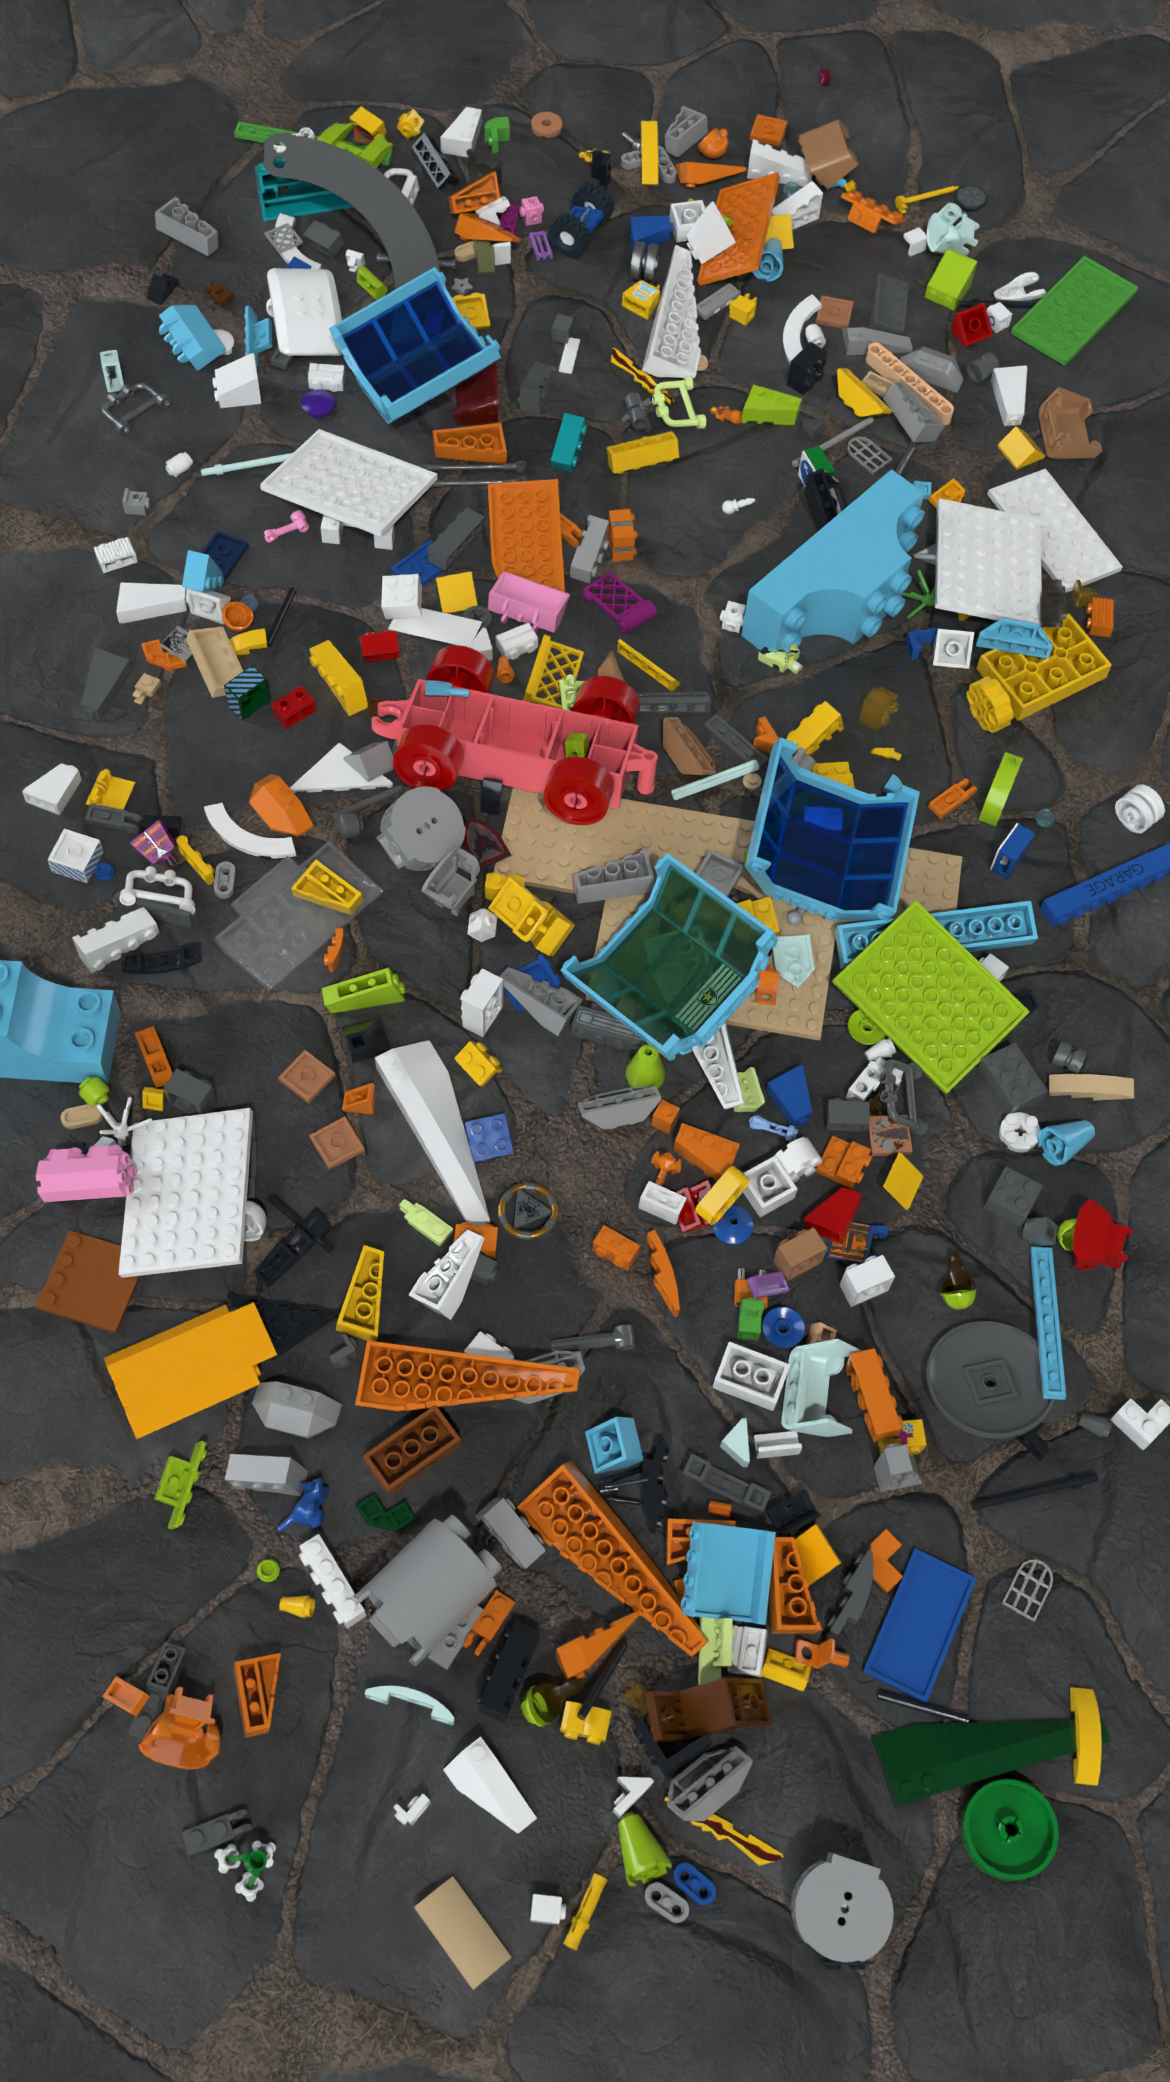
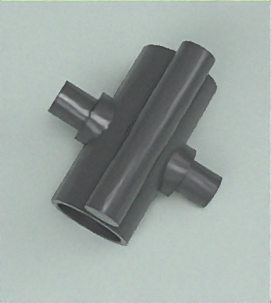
[621,392,652,432]

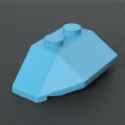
[976,618,1053,659]

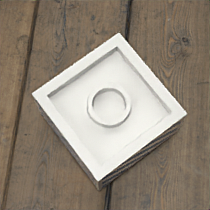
[48,829,104,883]

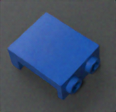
[499,954,561,1012]

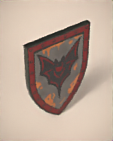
[463,817,511,869]

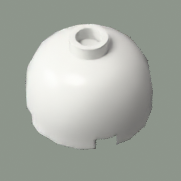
[244,1201,267,1241]

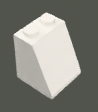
[686,201,736,264]
[212,353,261,408]

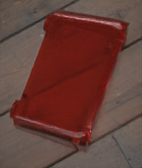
[453,361,498,426]

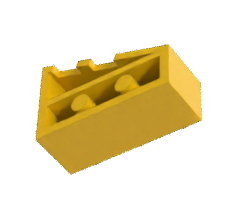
[787,701,844,756]

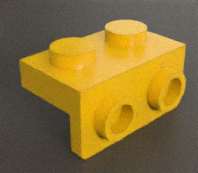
[454,1041,503,1087]

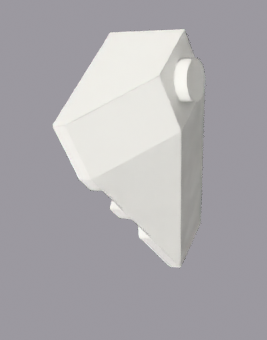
[409,1230,484,1320]
[443,1737,537,1834]

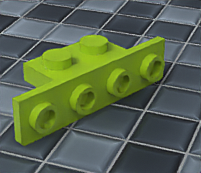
[154,1441,207,1530]

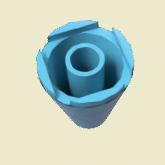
[753,238,783,282]
[1038,1120,1095,1166]

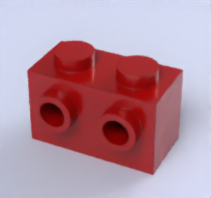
[360,630,401,663]
[271,686,316,730]

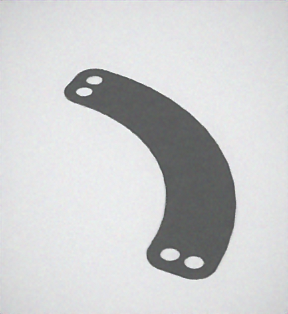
[264,133,442,311]

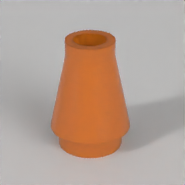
[496,656,515,684]

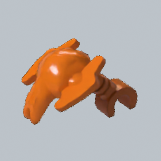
[651,1151,682,1186]

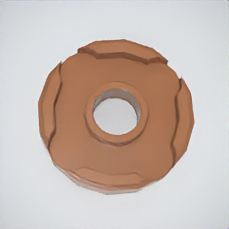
[531,112,562,138]

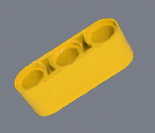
[695,1166,750,1225]

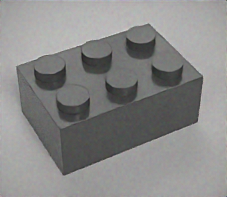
[977,1042,1048,1115]

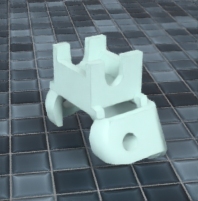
[927,203,980,256]

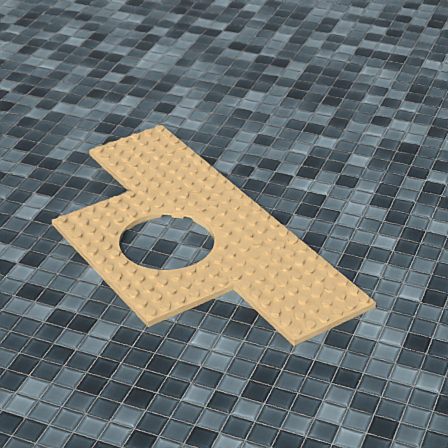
[493,787,962,1041]

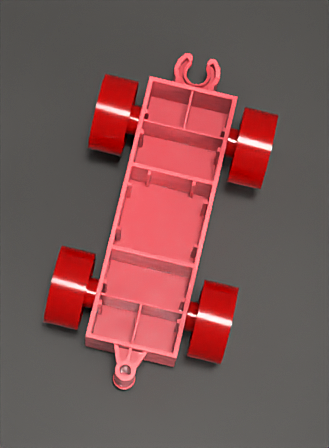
[371,645,658,825]

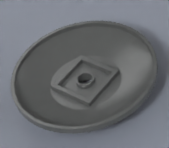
[926,1321,1055,1439]

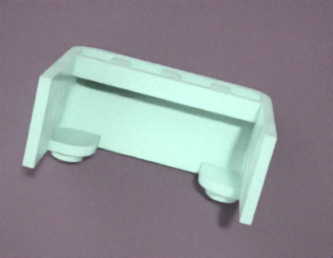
[781,1339,861,1437]

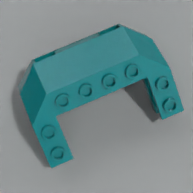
[255,150,354,221]

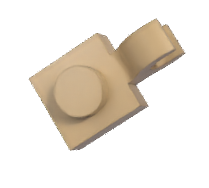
[133,673,161,705]

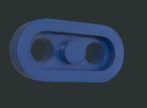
[673,1863,716,1906]

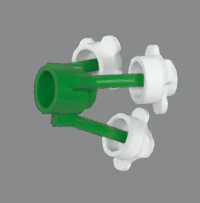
[215,1841,276,1901]

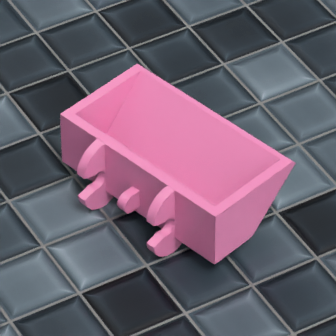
[488,571,570,633]

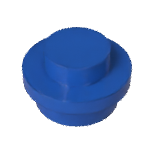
[94,862,114,881]

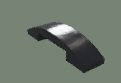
[121,943,201,974]

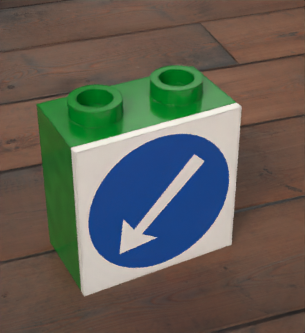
[798,446,835,486]

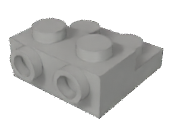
[696,850,744,897]

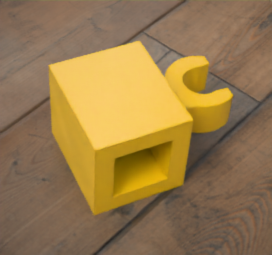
[729,293,757,326]

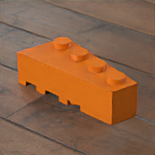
[432,423,507,464]

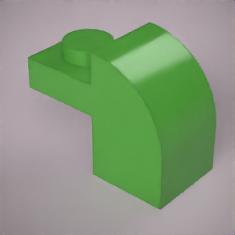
[484,117,510,153]
[737,1298,764,1341]

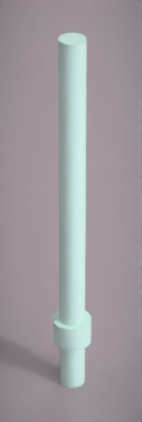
[201,453,293,476]

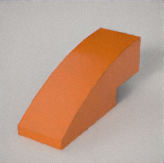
[135,1026,173,1088]

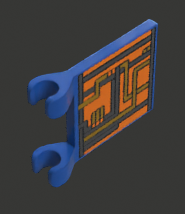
[826,1222,888,1264]

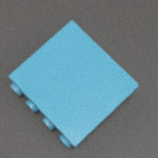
[681,1521,776,1625]

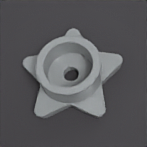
[451,278,473,295]

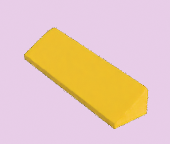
[617,639,680,692]

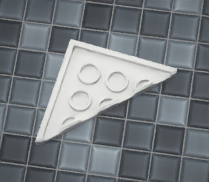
[290,743,393,793]

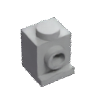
[122,488,151,516]

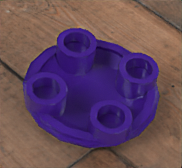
[301,389,335,419]

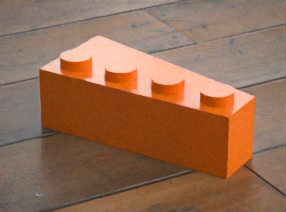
[845,1348,903,1442]
[769,1537,822,1634]

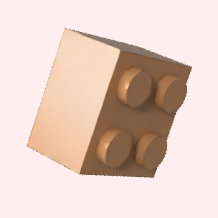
[773,1227,827,1282]

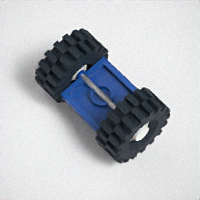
[547,181,615,258]

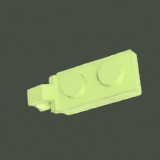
[399,1199,453,1246]

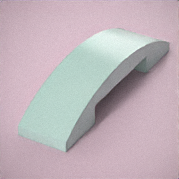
[365,1686,455,1726]

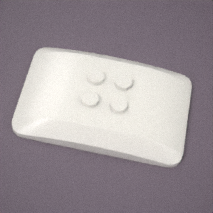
[267,268,345,356]

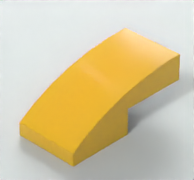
[230,628,267,655]

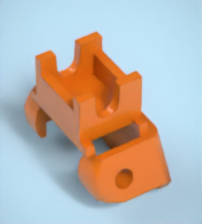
[139,1687,221,1770]

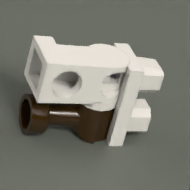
[846,1057,904,1115]

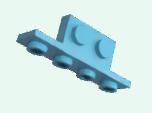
[244,305,272,367]

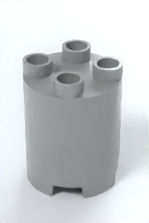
[353,1515,502,1666]

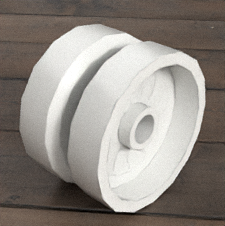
[1115,784,1165,833]

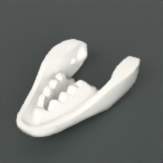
[994,272,1046,301]

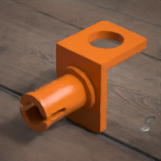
[756,964,780,1006]
[795,1638,849,1669]

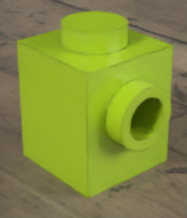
[565,732,589,758]

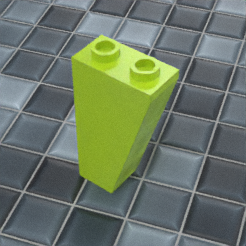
[322,968,406,1013]

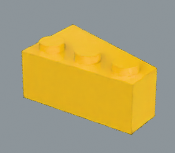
[291,859,364,916]

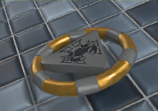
[498,1182,559,1240]

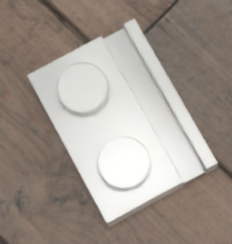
[727,1625,768,1677]

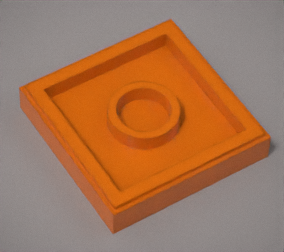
[749,114,788,147]

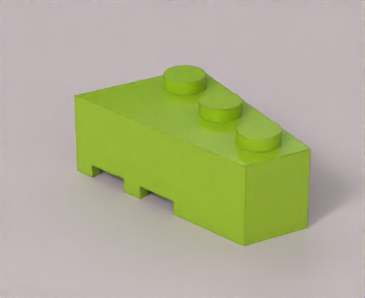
[741,384,802,425]

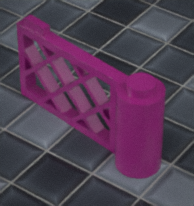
[583,571,657,634]

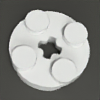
[999,1112,1041,1153]

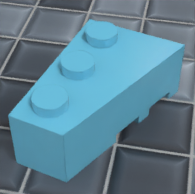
[182,550,224,592]

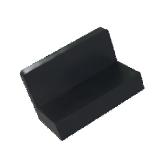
[591,150,612,191]
[139,815,182,838]

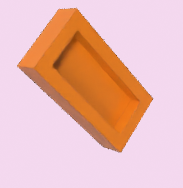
[102,1676,150,1717]

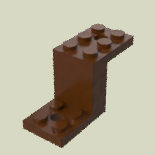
[645,1678,772,1741]

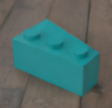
[551,413,587,473]

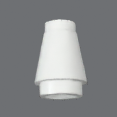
[864,1039,896,1062]

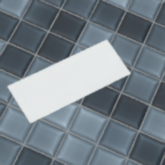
[388,608,482,647]

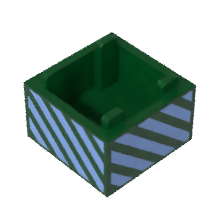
[224,665,271,721]

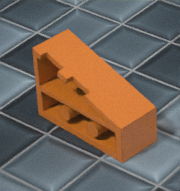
[233,1653,281,1738]

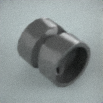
[967,352,999,383]
[1051,1040,1087,1074]

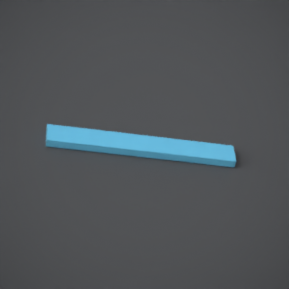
[1030,1246,1066,1400]

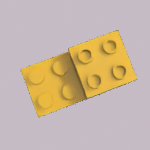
[488,877,575,956]

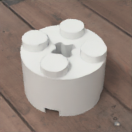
[775,1137,822,1183]

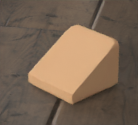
[807,1322,837,1344]

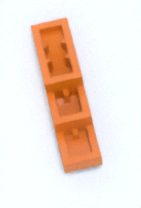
[646,1229,680,1318]

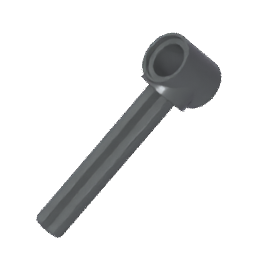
[551,1325,636,1352]

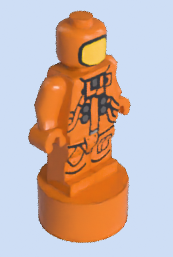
[710,406,743,425]

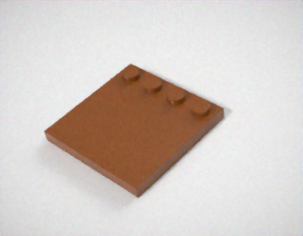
[35,1230,142,1334]

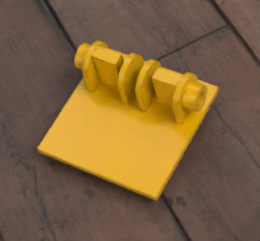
[86,769,135,810]

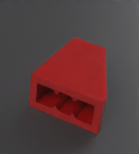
[804,1187,862,1245]

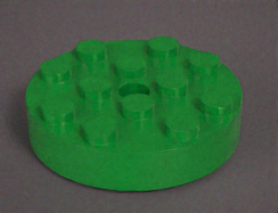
[961,1779,1059,1881]

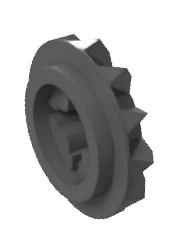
[463,606,491,629]

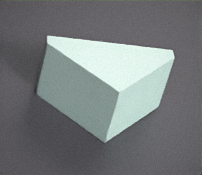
[720,1418,750,1467]

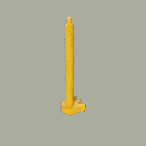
[895,186,958,214]

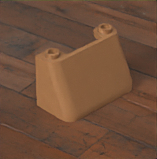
[1038,387,1102,459]

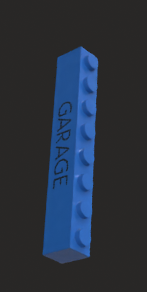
[1040,843,1170,927]

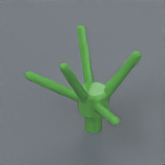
[902,570,938,619]

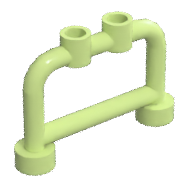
[652,376,706,429]

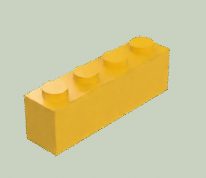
[606,431,679,474]

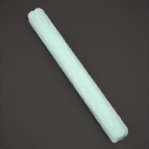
[671,760,759,800]

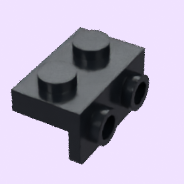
[766,1489,821,1537]

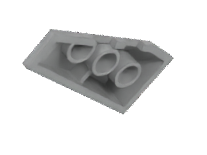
[842,327,912,355]
[499,967,583,1036]

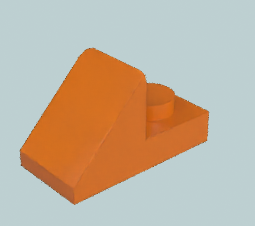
[753,716,779,754]

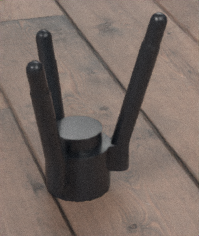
[599,1469,649,1505]

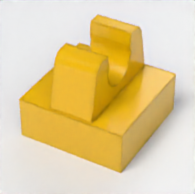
[142,1087,165,1111]

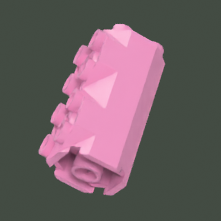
[36,1145,136,1202]

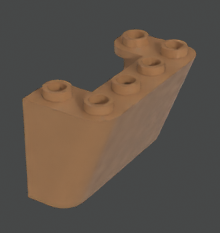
[799,119,859,190]

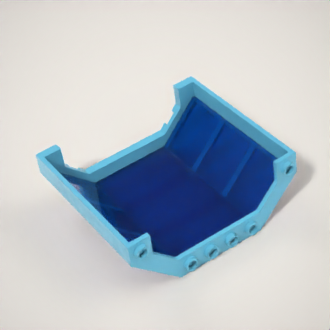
[329,267,501,425]
[745,737,920,921]

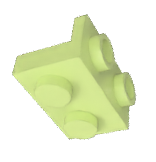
[733,1067,765,1112]

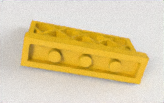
[523,635,584,709]

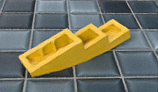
[641,121,658,186]

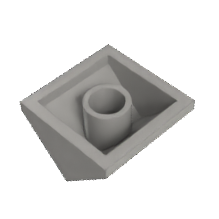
[343,741,394,782]

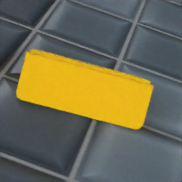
[762,1648,811,1691]

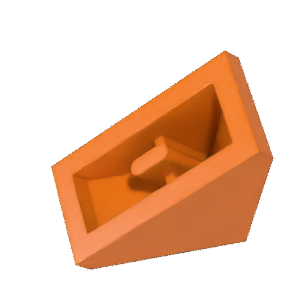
[342,1083,376,1115]

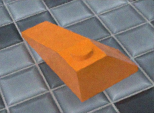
[676,162,747,188]
[454,213,521,242]

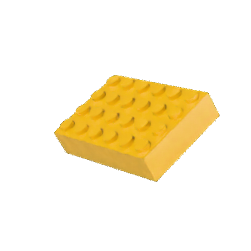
[976,613,1112,721]

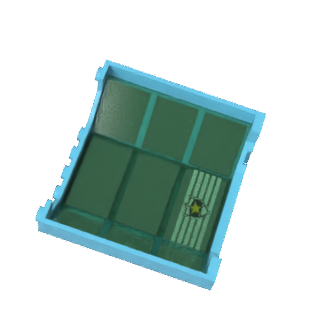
[561,853,778,1061]

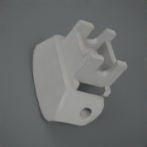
[421,846,480,916]

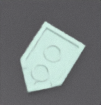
[772,934,815,988]

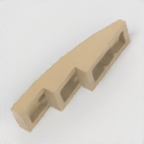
[1049,1074,1134,1101]

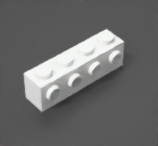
[299,1534,366,1629]

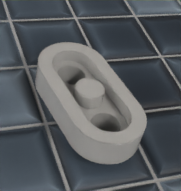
[214,861,236,899]
[644,1883,689,1923]

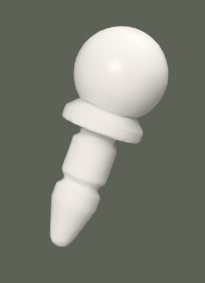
[722,498,755,514]

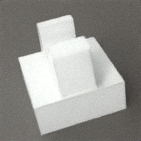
[345,249,365,273]

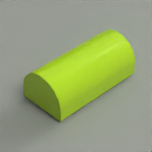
[357,266,387,300]

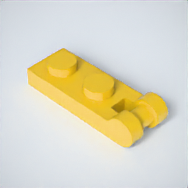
[176,835,215,886]

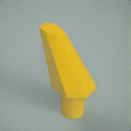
[871,748,902,761]

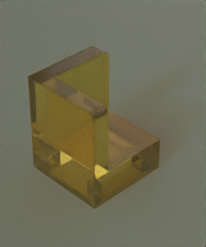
[1071,580,1097,607]
[623,1683,649,1719]

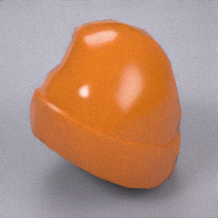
[697,128,728,159]

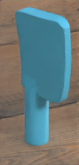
[425,680,469,697]

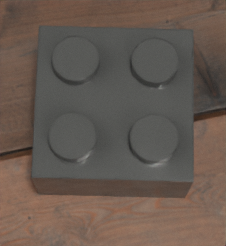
[164,1069,217,1116]
[984,1166,1043,1228]

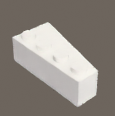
[747,139,812,187]
[72,907,159,973]

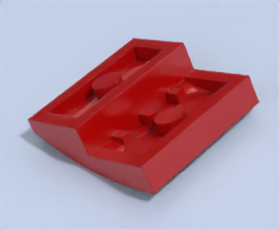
[675,1180,725,1233]

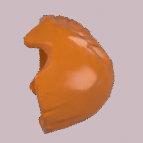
[222,602,254,632]

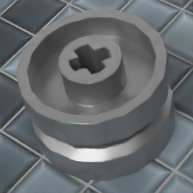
[630,241,659,282]

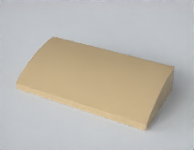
[186,627,243,698]
[414,1877,512,1991]

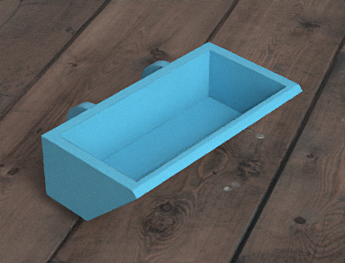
[159,305,226,371]

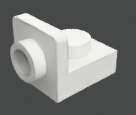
[393,1794,431,1826]

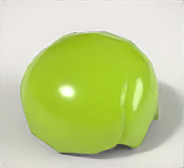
[1057,1218,1077,1251]

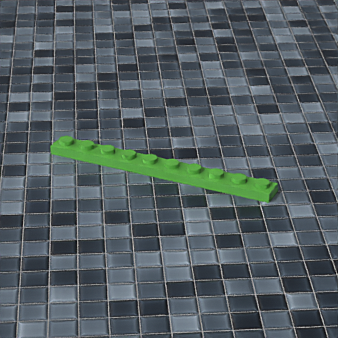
[234,122,393,166]

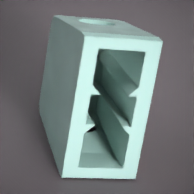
[100,350,124,392]

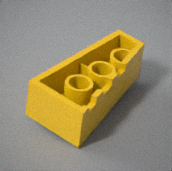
[309,640,368,716]
[335,1245,384,1342]

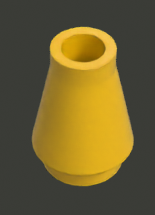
[280,1595,315,1619]

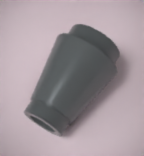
[1079,1413,1113,1438]

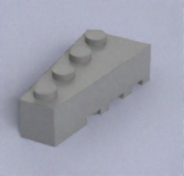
[574,848,655,904]

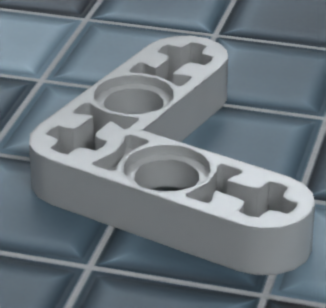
[621,146,677,184]

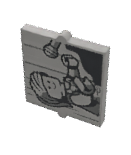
[160,626,193,662]

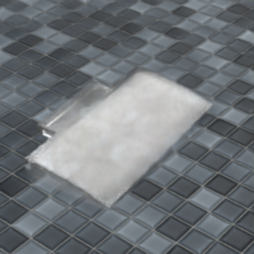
[215,841,383,991]

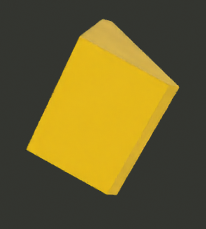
[997,427,1045,470]

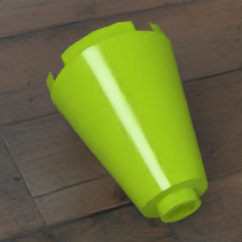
[625,1044,666,1089]
[618,1812,672,1886]

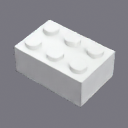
[460,969,503,1037]
[712,1342,790,1411]

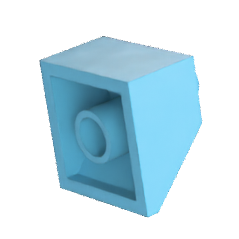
[585,1417,644,1474]

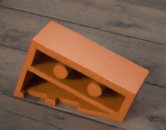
[448,171,500,214]
[673,1123,740,1181]
[665,1519,735,1566]

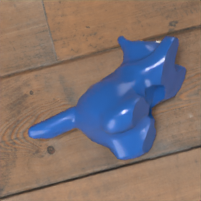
[277,1478,329,1531]

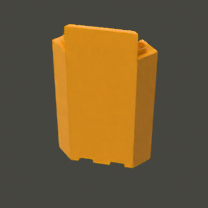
[104,1302,277,1439]

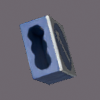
[990,823,1035,880]

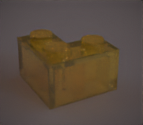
[859,686,899,731]

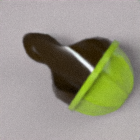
[940,1251,977,1310]
[521,1679,583,1727]

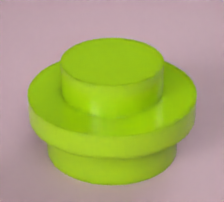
[257,1559,280,1582]

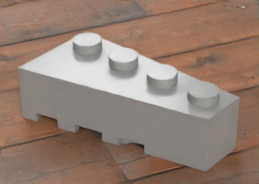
[155,197,218,256]
[883,381,945,443]

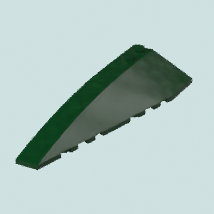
[871,1718,1111,1808]

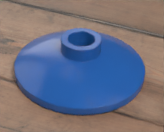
[712,1205,754,1245]
[762,1307,805,1348]

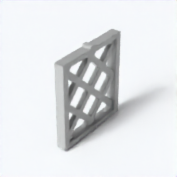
[264,223,303,254]

